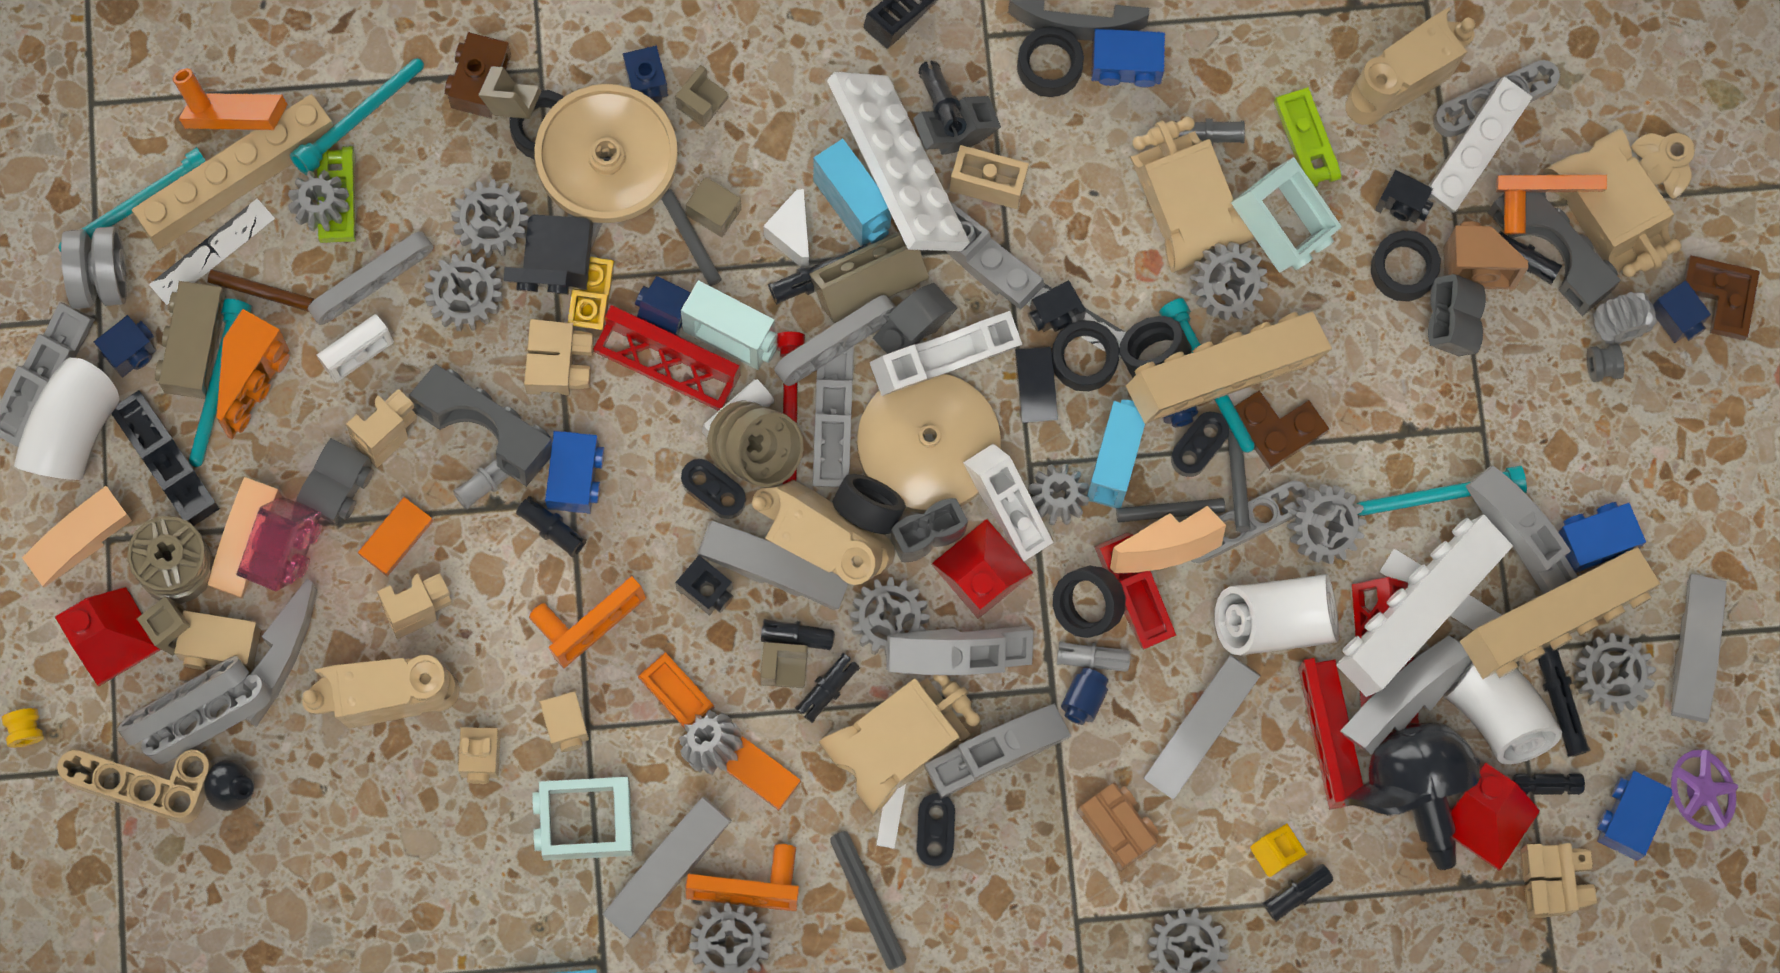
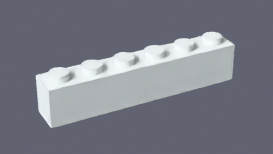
[1337,514,1513,697]

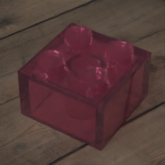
[236,496,322,592]

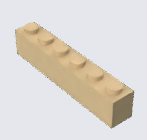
[131,94,333,250]
[1126,311,1332,424]
[1460,547,1660,679]

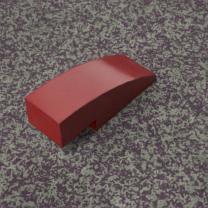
[1094,532,1176,650]

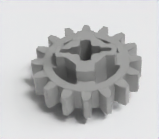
[451,179,529,258]
[1190,242,1268,320]
[424,253,503,332]
[1287,484,1366,564]
[850,577,929,658]
[1574,633,1656,714]
[689,903,770,973]
[1147,909,1228,973]

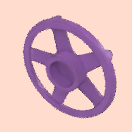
[1671,750,1738,831]

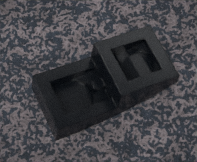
[1015,346,1058,423]

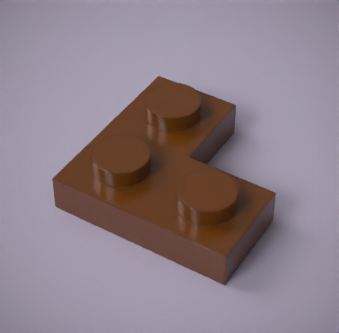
[1683,255,1760,341]
[1234,390,1329,470]

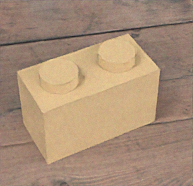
[949,145,1029,209]
[174,610,261,672]

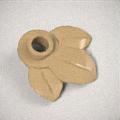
[1631,133,1695,199]

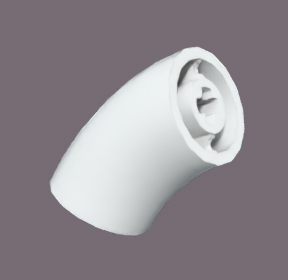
[14,357,120,480]
[1214,574,1339,655]
[1443,662,1562,764]

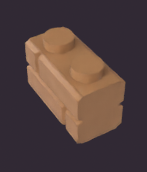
[1077,782,1159,872]

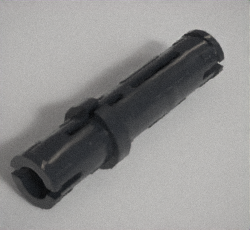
[918,60,967,137]
[768,244,868,305]
[1538,647,1591,758]

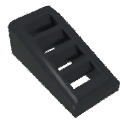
[863,0,938,49]

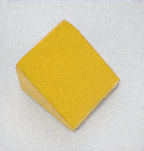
[1250,823,1307,877]

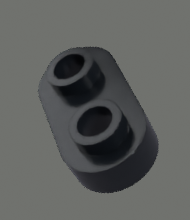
[1171,411,1230,477]
[681,459,746,519]
[916,793,955,869]

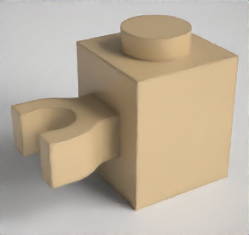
[458,727,500,784]

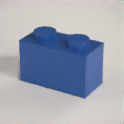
[1091,29,1165,88]
[545,431,604,514]
[1558,502,1646,573]
[1596,771,1672,861]

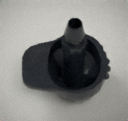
[1344,723,1481,870]

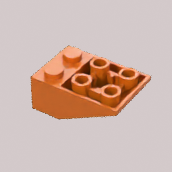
[216,309,290,439]

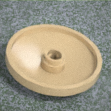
[535,84,678,223]
[857,374,1001,514]

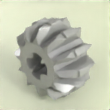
[288,170,349,232]
[1593,292,1657,344]
[1028,464,1089,525]
[679,710,743,776]

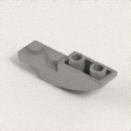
[946,201,1045,310]
[1466,466,1578,594]
[886,626,1033,675]
[924,704,1071,799]

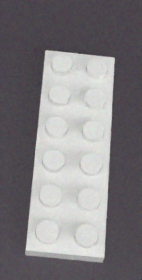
[827,72,970,251]

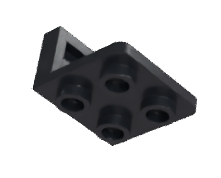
[503,215,593,295]

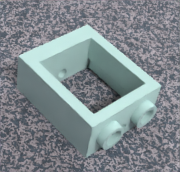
[1231,157,1342,273]
[681,280,778,370]
[532,777,633,861]

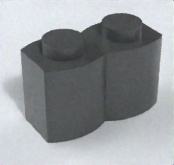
[1428,274,1486,357]
[296,438,374,526]
[890,498,968,563]

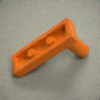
[173,68,288,130]
[1496,175,1607,234]
[529,576,646,669]
[686,844,799,912]

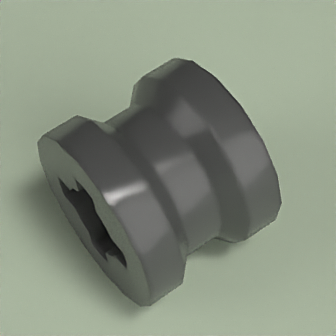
[1587,343,1624,382]

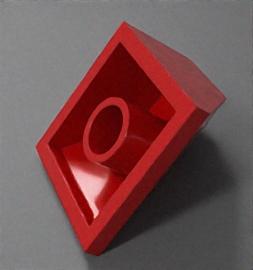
[931,519,1033,619]
[54,587,161,687]
[1451,763,1540,871]

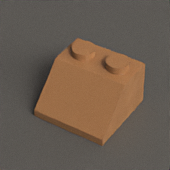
[1444,221,1528,290]

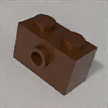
[444,32,511,118]

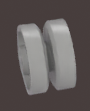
[61,226,127,309]

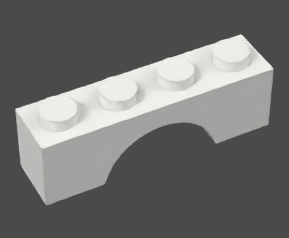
[869,311,1022,396]

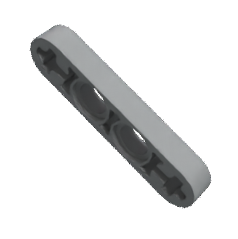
[1433,60,1560,137]
[308,231,433,325]
[774,295,896,386]
[1191,481,1309,563]
[117,656,249,745]
[141,675,272,764]

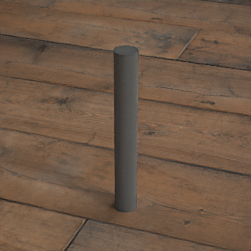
[661,189,722,286]
[1228,431,1250,532]
[1116,498,1225,523]

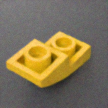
[567,257,615,330]

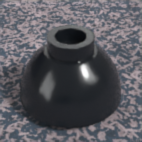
[204,759,255,811]

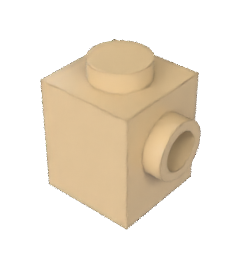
[540,692,589,752]

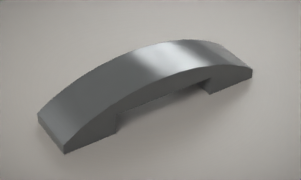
[1008,0,1150,41]

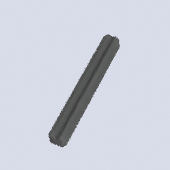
[830,831,906,970]

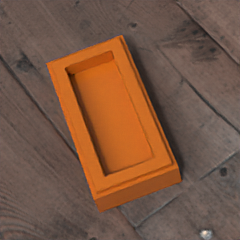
[358,497,433,577]
[638,652,714,729]
[726,736,801,811]

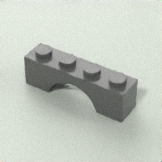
[1488,192,1621,317]
[409,364,552,487]

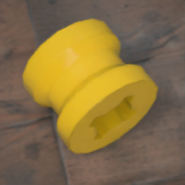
[1,708,44,748]

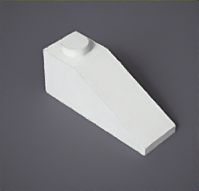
[963,444,1054,561]

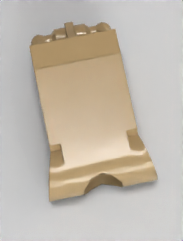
[1345,7,1475,125]
[1130,116,1254,273]
[1543,129,1681,277]
[752,480,895,585]
[302,655,460,729]
[818,675,980,816]

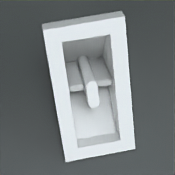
[764,189,809,268]

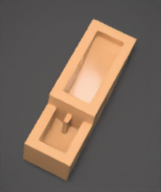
[208,477,282,599]
[22,486,132,587]
[1110,506,1226,573]

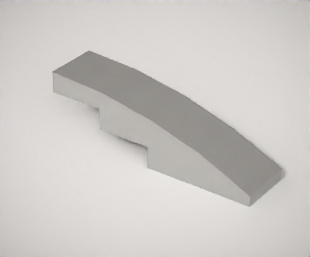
[0,302,95,447]
[813,346,854,487]
[697,521,848,610]
[1671,574,1727,723]
[245,579,317,727]
[1341,636,1472,755]
[1143,655,1261,800]
[602,797,732,938]

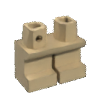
[524,319,594,395]
[346,389,417,468]
[377,573,452,639]
[1520,843,1597,919]

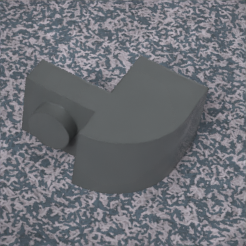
[913,96,1001,155]
[873,283,957,354]

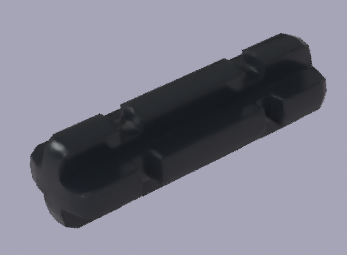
[1512,774,1585,795]

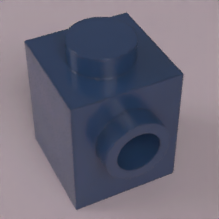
[622,45,668,103]
[635,276,691,336]
[1653,280,1711,343]
[93,315,156,378]

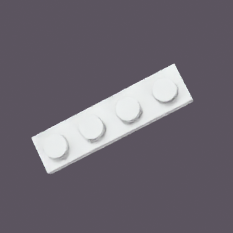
[1428,77,1533,213]

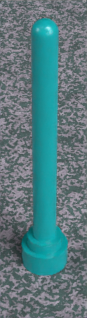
[290,58,424,175]
[58,147,206,252]
[1159,298,1255,453]
[189,299,252,467]
[1357,465,1527,516]

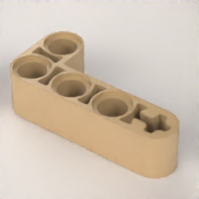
[57,750,213,824]

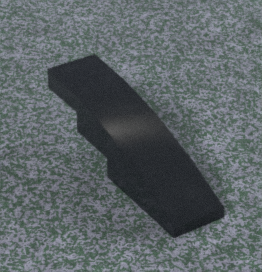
[111,390,220,526]

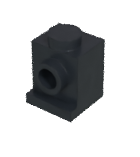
[1375,169,1434,223]
[1028,280,1086,332]
[675,555,734,616]

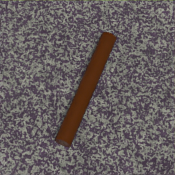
[207,269,314,312]

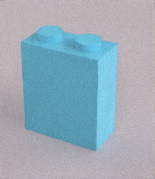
[813,139,891,247]
[1087,400,1145,508]

